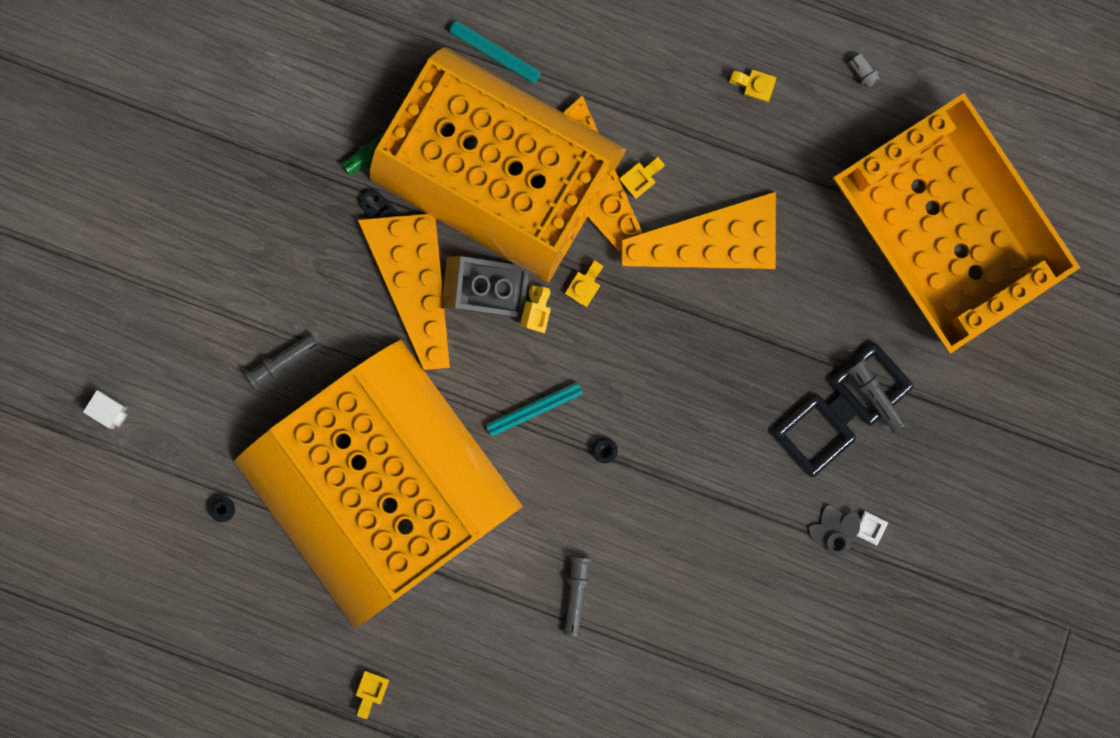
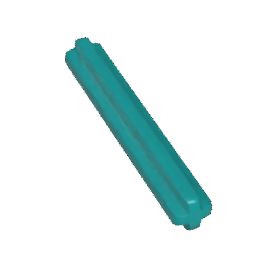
[449,21,541,84]
[486,382,582,436]

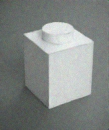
[83,390,127,429]

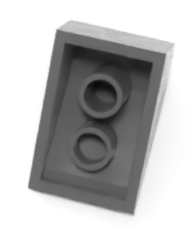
[441,256,529,318]

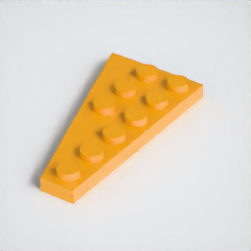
[563,95,643,254]
[621,192,776,270]
[358,214,450,370]

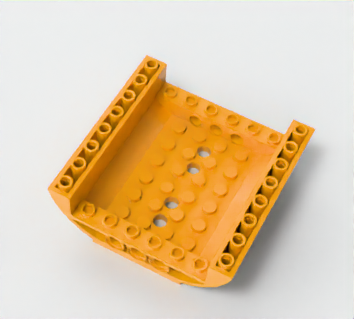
[234,340,523,629]

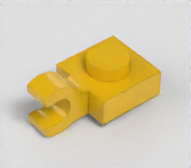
[729,70,777,103]
[620,157,665,199]
[565,260,603,307]
[520,285,551,333]
[356,671,389,719]

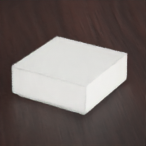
[857,511,888,546]

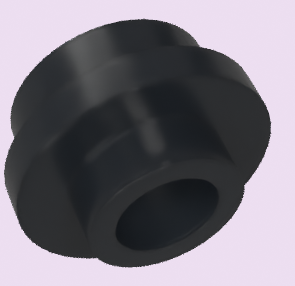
[592,438,618,464]
[209,496,235,522]

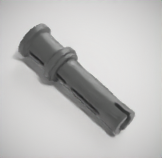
[244,333,320,391]
[845,358,906,433]
[563,556,593,636]

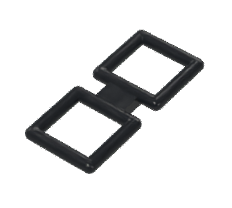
[773,342,914,478]

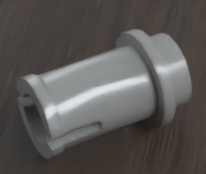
[848,53,880,88]

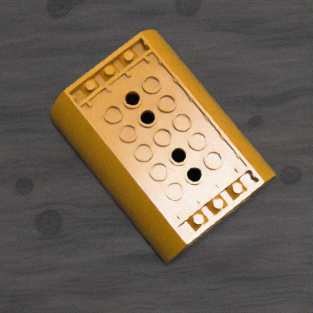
[370,47,627,283]
[833,93,1080,354]

